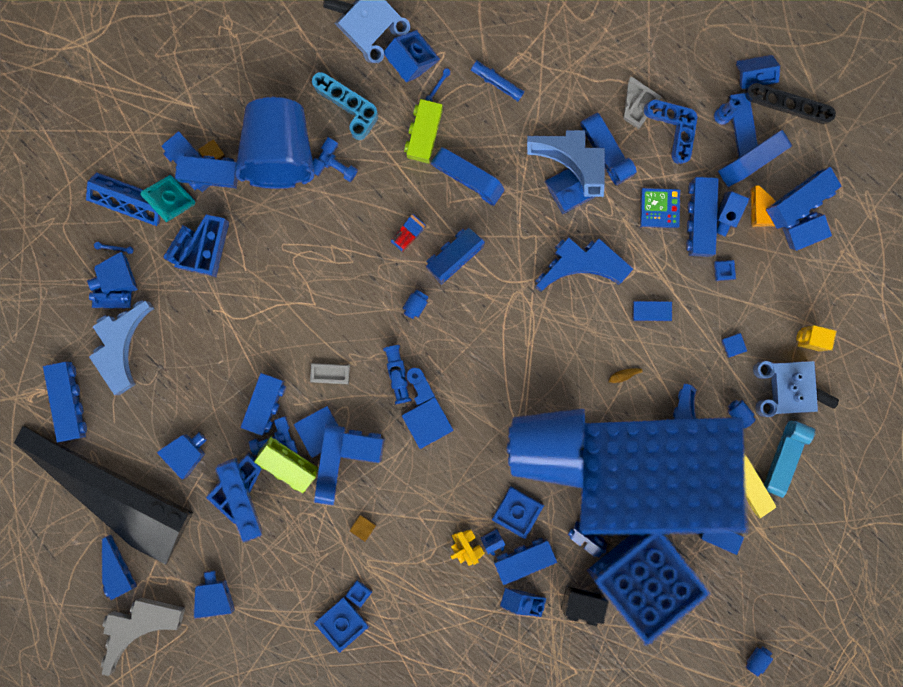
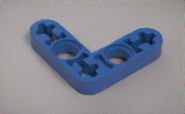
[644,100,697,164]

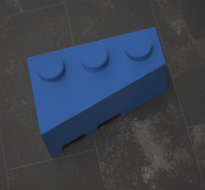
[174,214,229,277]

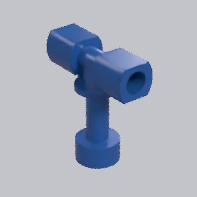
[313,137,358,182]
[249,416,298,455]

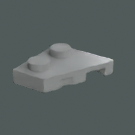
[623,76,661,129]

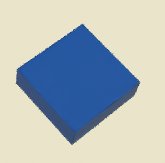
[714,260,736,281]
[721,333,747,358]
[345,580,372,608]

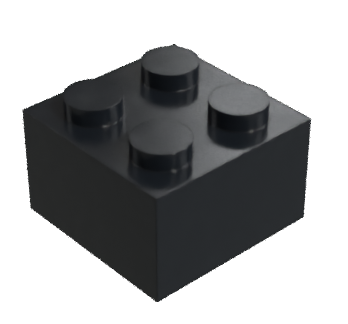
[561,586,609,626]

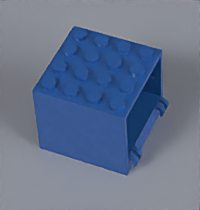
[587,533,710,645]

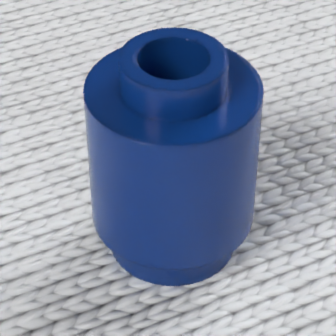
[402,290,429,319]
[727,400,756,429]
[745,646,773,677]

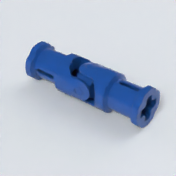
[383,345,412,404]

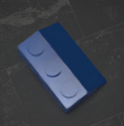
[426,228,485,285]

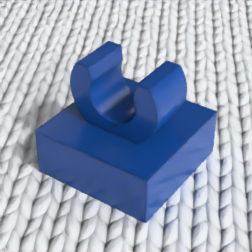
[480,529,505,556]

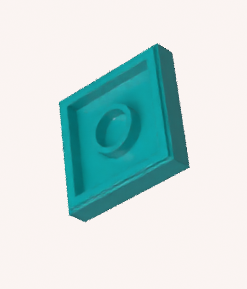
[140,175,196,222]

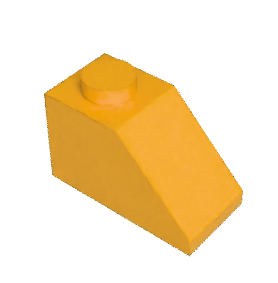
[751,186,776,227]

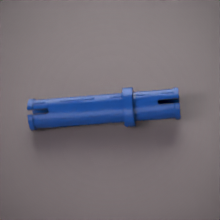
[471,60,525,102]

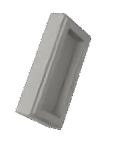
[310,363,350,384]

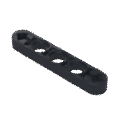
[745,83,836,124]

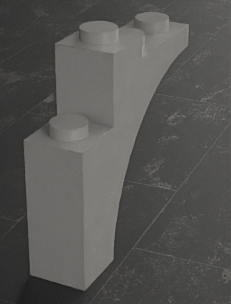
[101,597,185,676]

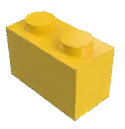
[796,325,836,352]

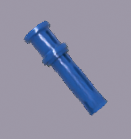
[714,95,743,125]

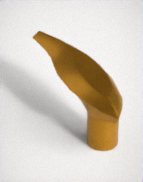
[608,368,643,383]

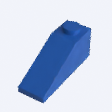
[102,535,137,600]

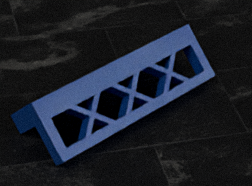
[86,172,160,226]

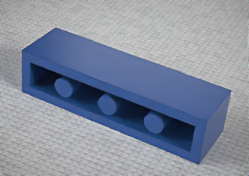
[766,167,842,229]
[686,177,719,257]
[43,362,87,442]
[216,458,263,542]

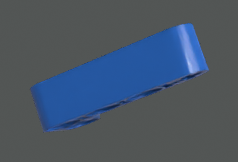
[580,113,637,186]
[718,130,793,187]
[431,147,505,206]
[314,425,345,505]

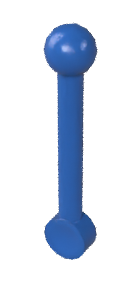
[426,69,450,102]
[94,242,134,254]

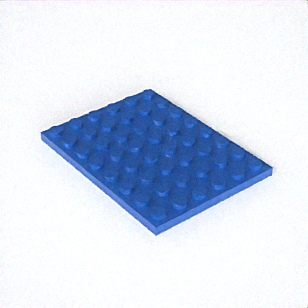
[580,417,747,534]

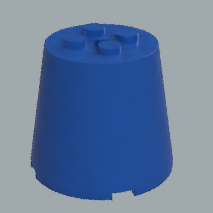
[235,97,314,189]
[507,409,585,488]

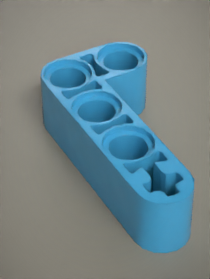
[312,72,378,140]
[764,421,815,498]

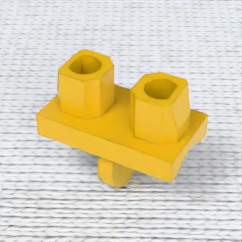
[450,529,484,566]

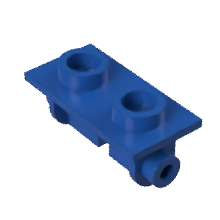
[163,225,195,264]
[89,289,132,308]
[568,521,607,558]

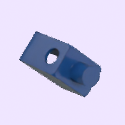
[717,191,750,237]
[87,252,138,295]
[157,432,207,479]
[194,570,235,619]

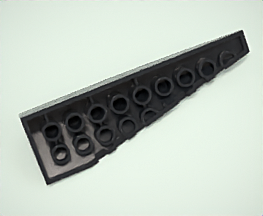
[14,426,193,565]

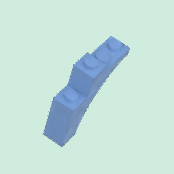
[527,130,605,197]
[89,300,154,395]

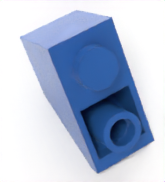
[500,588,546,617]

